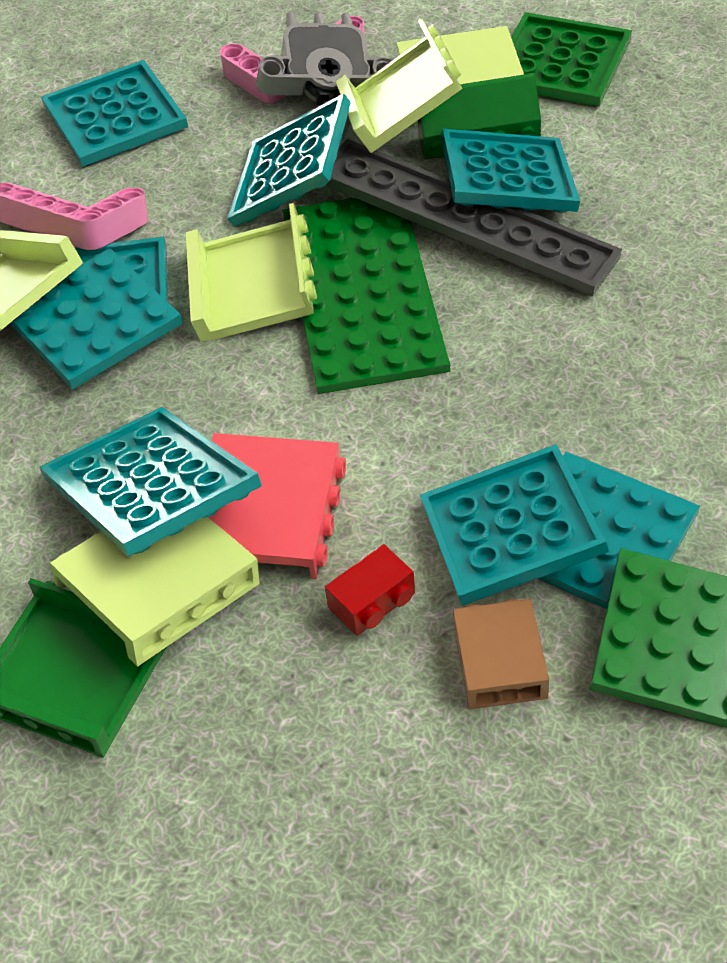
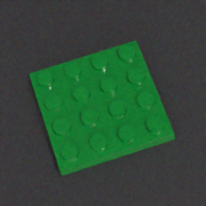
[511,12,632,107]
[589,548,727,728]

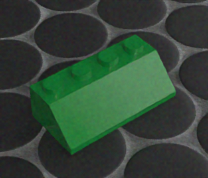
[418,73,541,160]

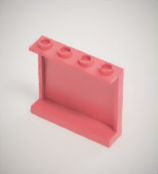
[208,433,346,579]

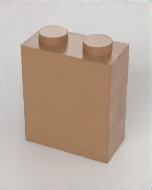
[453,599,549,710]

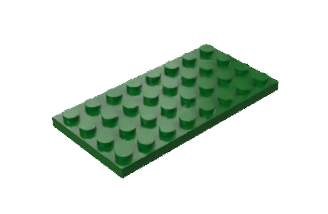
[282,198,451,394]

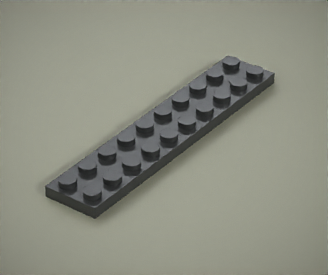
[326,139,622,296]

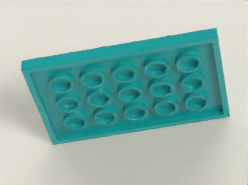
[39,407,262,557]

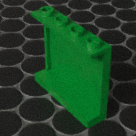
[0,578,167,758]

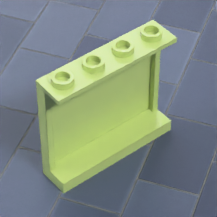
[336,19,463,153]
[397,26,524,125]
[186,203,317,342]
[0,230,83,331]
[50,517,260,667]

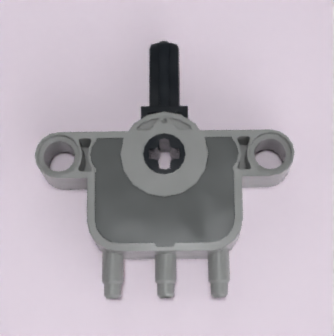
[256,12,393,105]

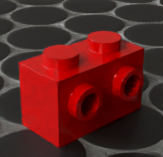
[324,544,415,636]

